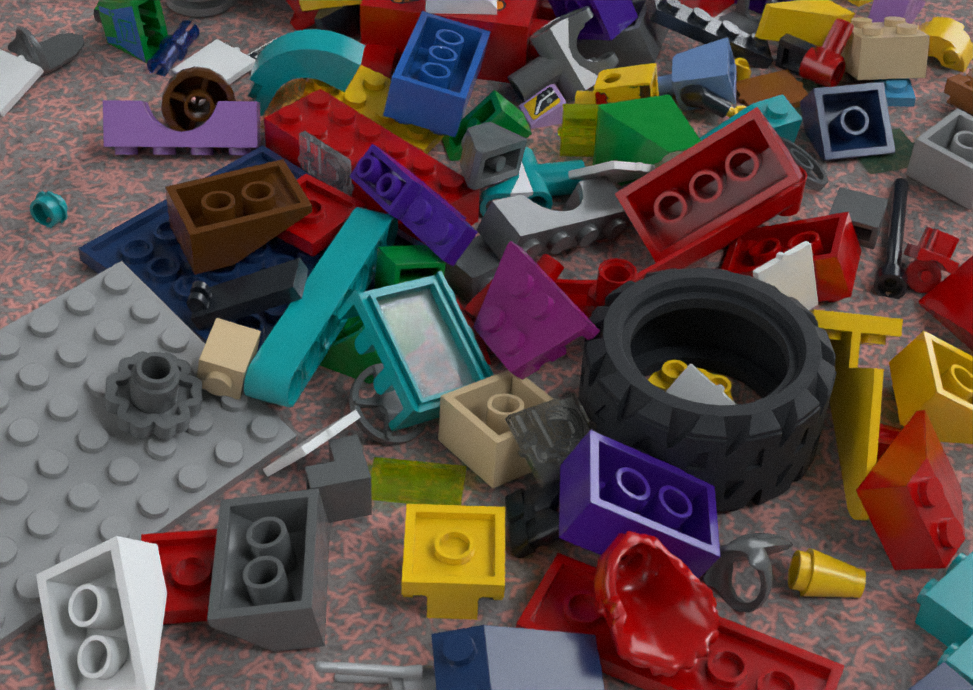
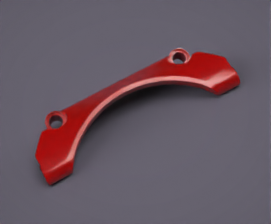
[555,165,807,318]

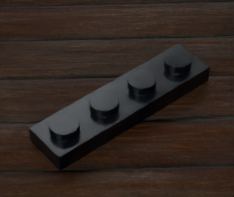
[645,0,774,69]

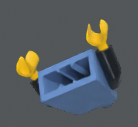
[658,37,751,118]

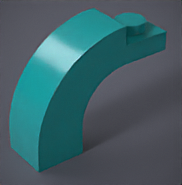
[247,29,365,116]

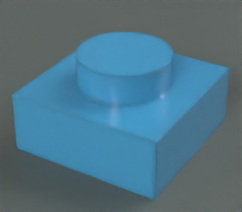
[874,78,916,107]

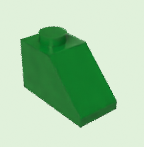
[442,90,532,161]

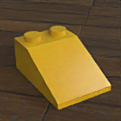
[888,330,973,444]

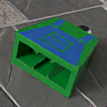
[94,0,171,63]

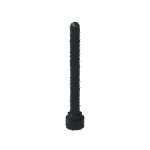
[873,178,909,299]

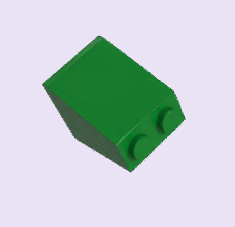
[593,94,701,188]

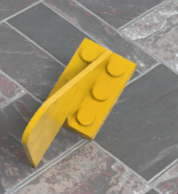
[809,309,903,521]

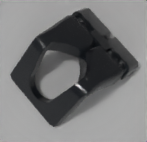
[505,479,560,558]

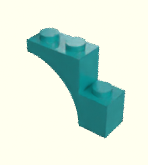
[915,551,973,686]

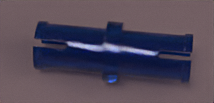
[147,20,200,76]

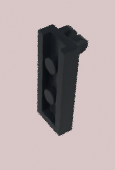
[186,258,308,331]

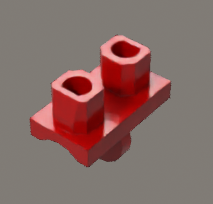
[903,227,960,293]

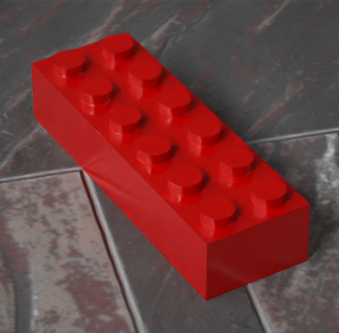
[264,89,480,245]

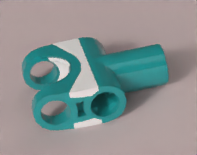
[479,147,585,216]

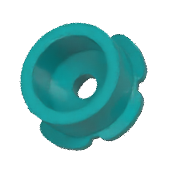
[30,191,68,228]

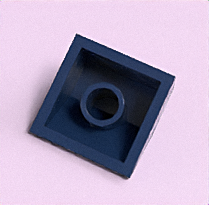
[800,82,895,162]

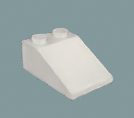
[36,536,167,690]

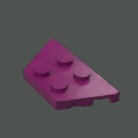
[473,241,600,380]

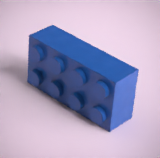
[383,11,490,137]

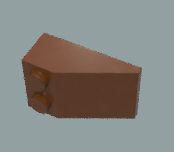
[165,159,312,274]

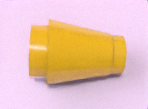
[788,548,866,599]

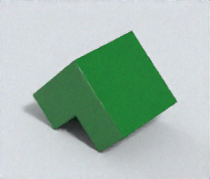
[374,245,446,303]

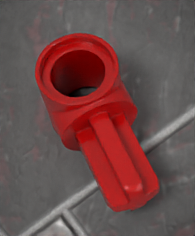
[799,19,854,87]

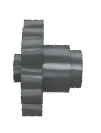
[105,351,202,439]

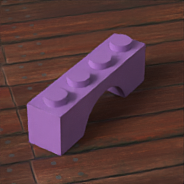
[103,100,261,155]

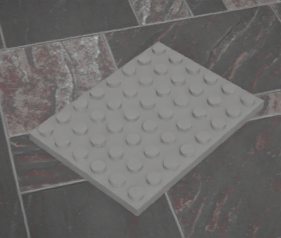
[0,261,297,648]

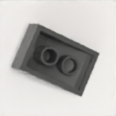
[577,0,669,68]

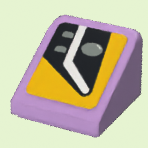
[519,84,566,129]

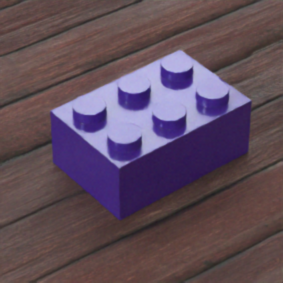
[559,430,721,578]

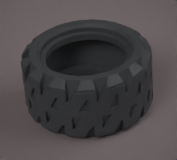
[577,267,837,512]

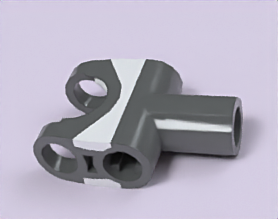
[508,6,619,102]

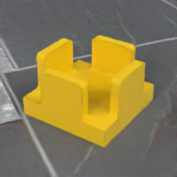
[402,504,505,620]

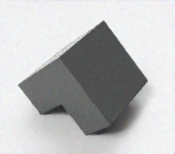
[829,187,888,250]
[305,434,372,523]

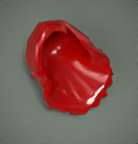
[593,531,721,677]

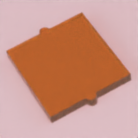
[261,78,307,129]

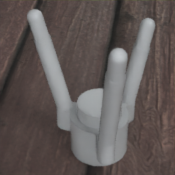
[314,661,436,690]

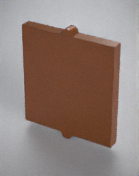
[736,69,808,108]

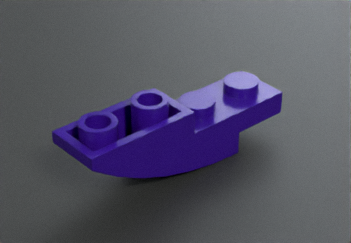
[349,144,478,266]

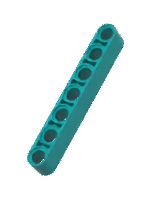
[244,207,399,408]

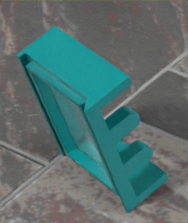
[336,271,494,432]

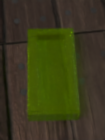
[371,457,467,505]

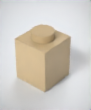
[197,318,261,400]

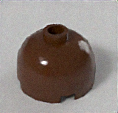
[161,66,236,132]

